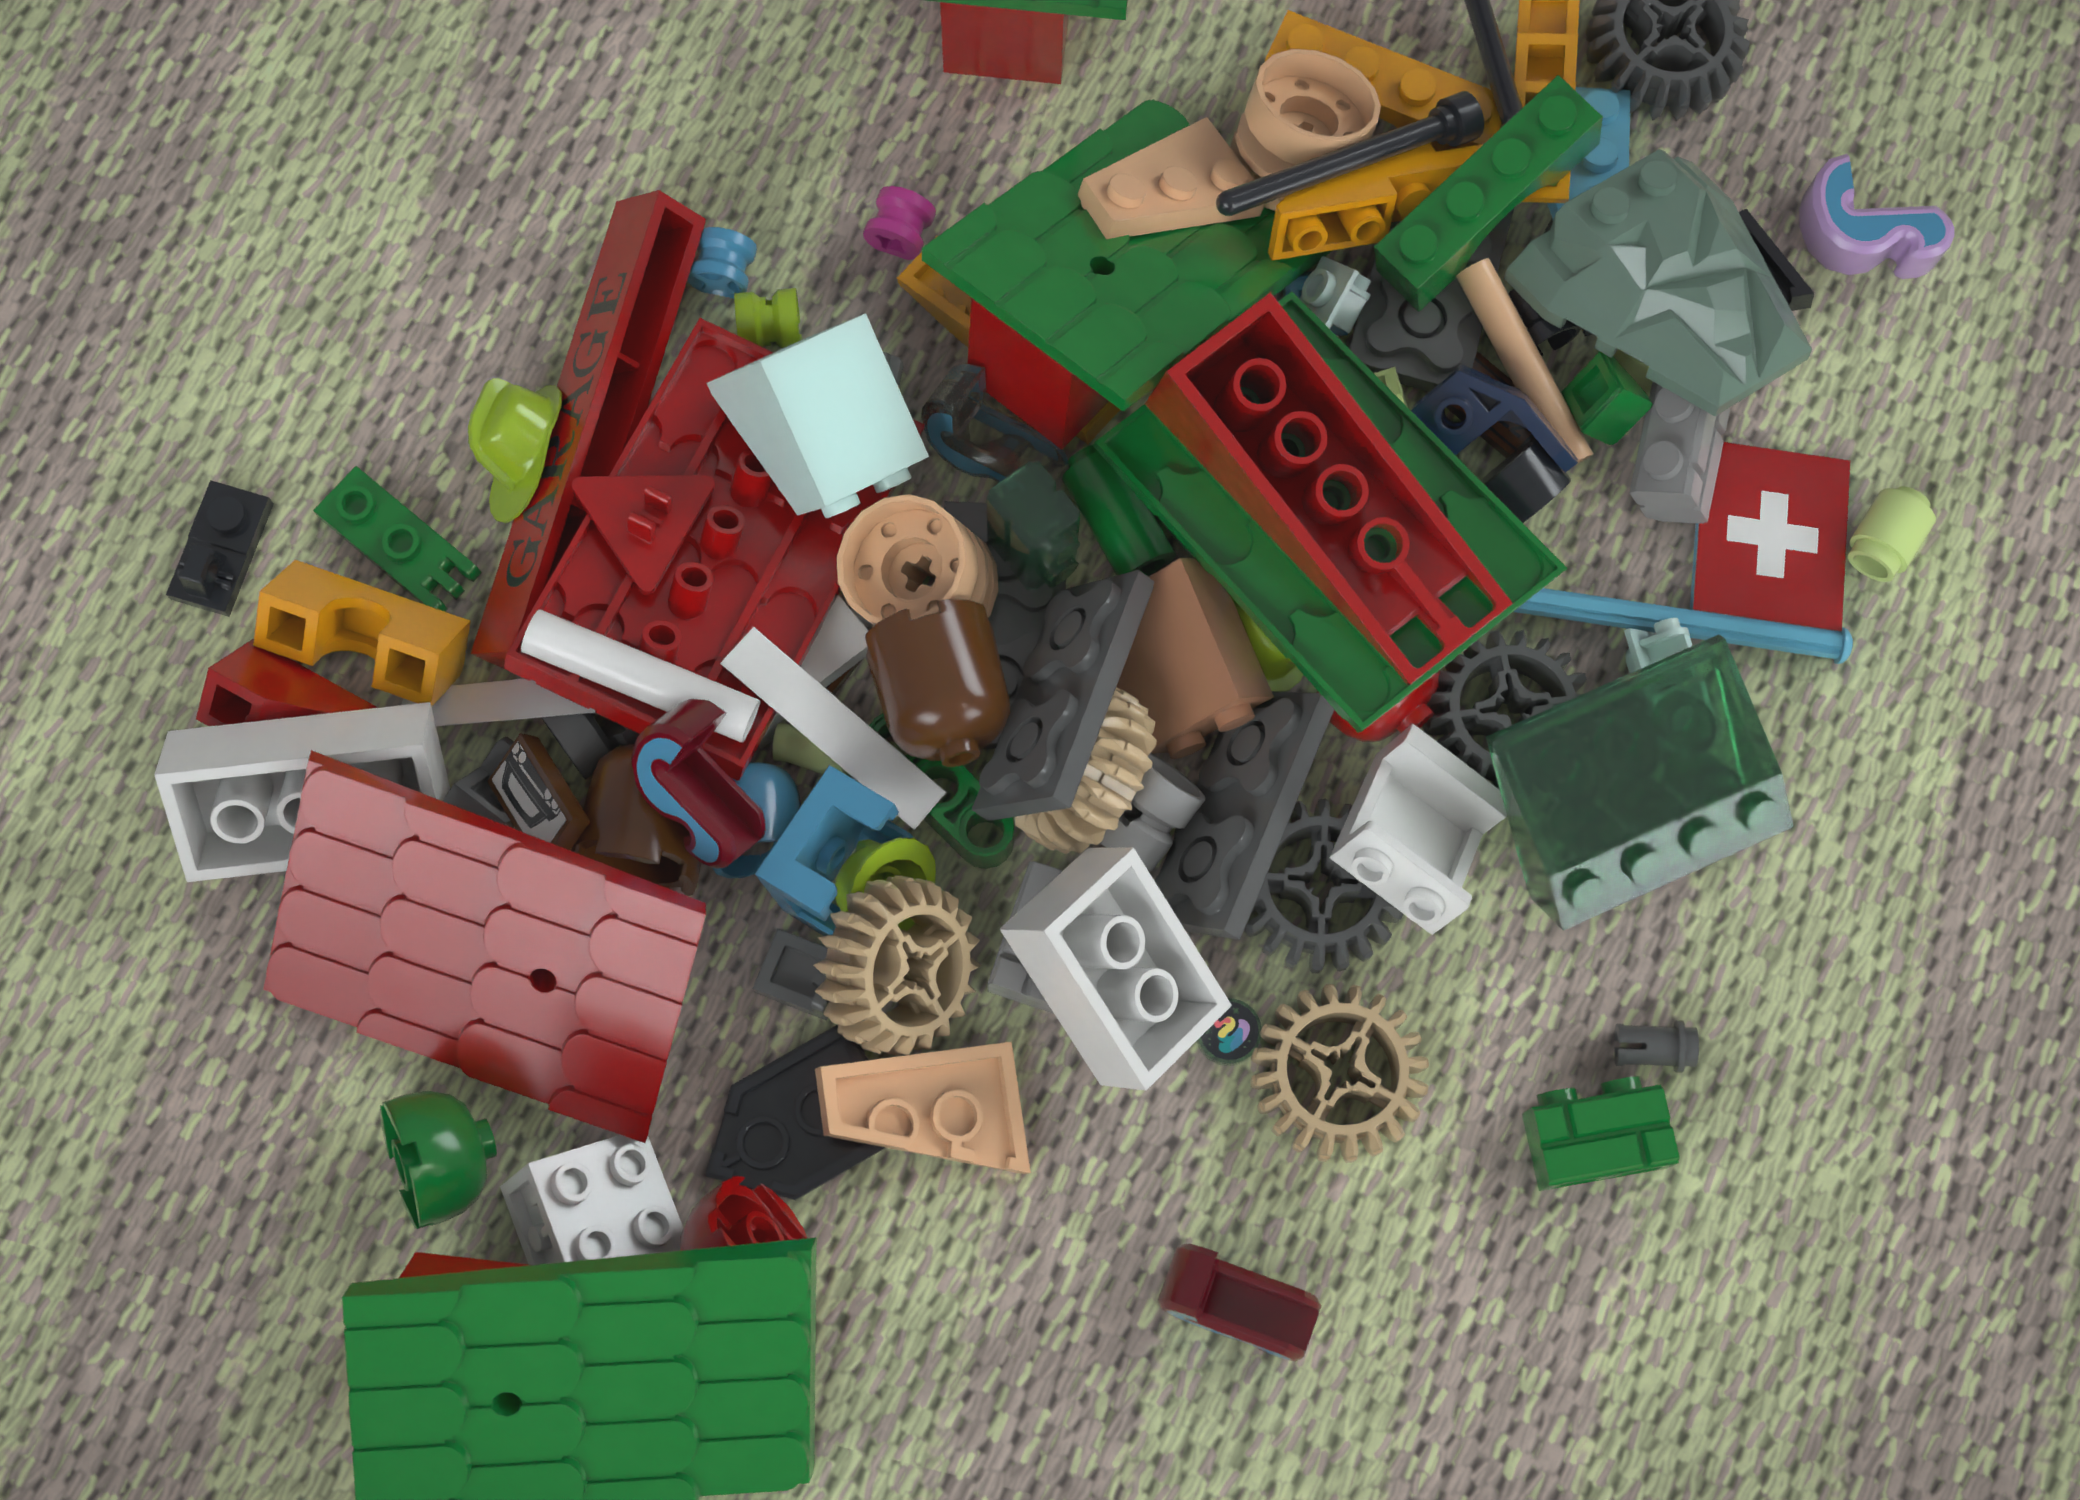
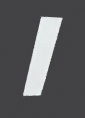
[720,627,946,830]
[401,679,595,727]

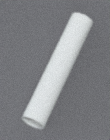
[521,609,760,743]

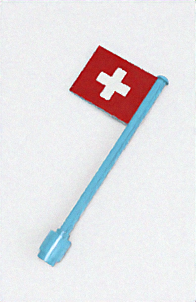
[1514,442,1853,664]

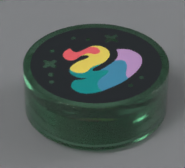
[1196,998,1262,1066]

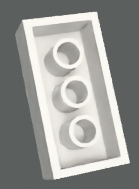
[154,702,450,882]

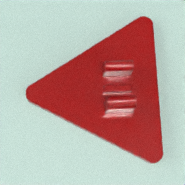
[572,474,715,595]

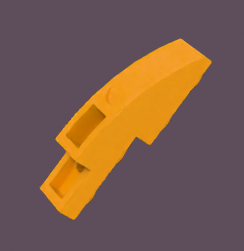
[1268,143,1483,261]

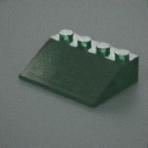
[1486,634,1794,931]

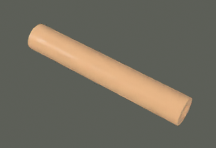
[1456,258,1594,464]

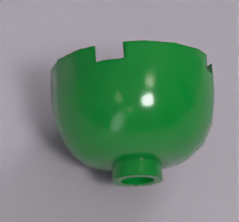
[380,1091,497,1229]

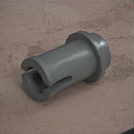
[1614,1020,1699,1073]

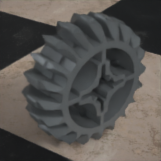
[1585,0,1750,122]
[1422,629,1596,800]
[1245,799,1403,974]

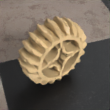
[1015,687,1157,854]
[813,875,981,1056]
[1250,984,1429,1163]

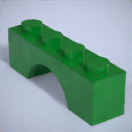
[1374,75,1603,312]

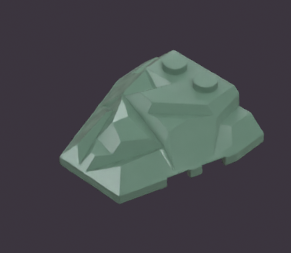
[1504,149,1812,416]

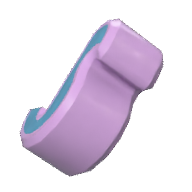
[1799,154,1954,279]

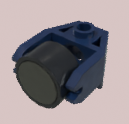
[1411,364,1578,523]

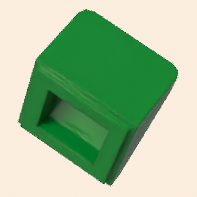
[1561,351,1653,445]

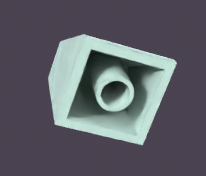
[707,313,929,518]

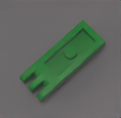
[313,466,482,612]

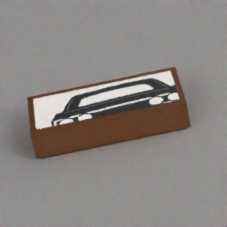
[487,733,591,850]

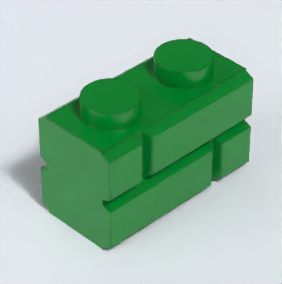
[1522,1076,1680,1191]

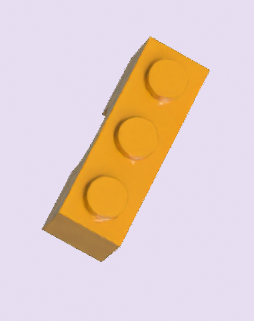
[253,560,471,707]

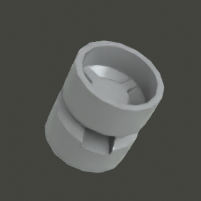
[1100,753,1205,872]

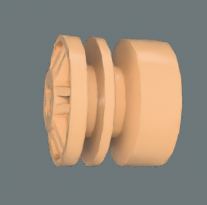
[1230,49,1381,211]
[837,494,999,626]

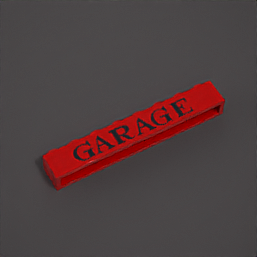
[471,190,706,672]

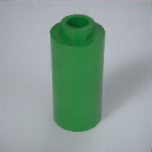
[1062,445,1176,577]

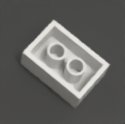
[1000,847,1232,1091]

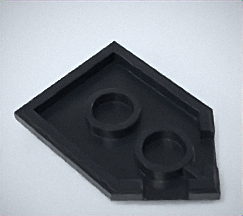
[705,1024,885,1201]

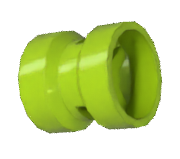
[734,288,802,349]

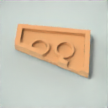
[1078,117,1265,239]
[815,1042,1031,1174]

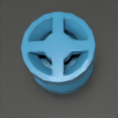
[687,227,757,298]

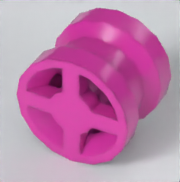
[863,186,936,260]

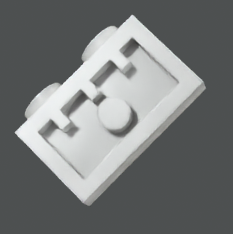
[500,1135,683,1265]

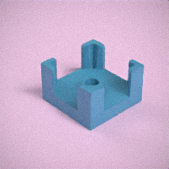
[755,765,913,936]

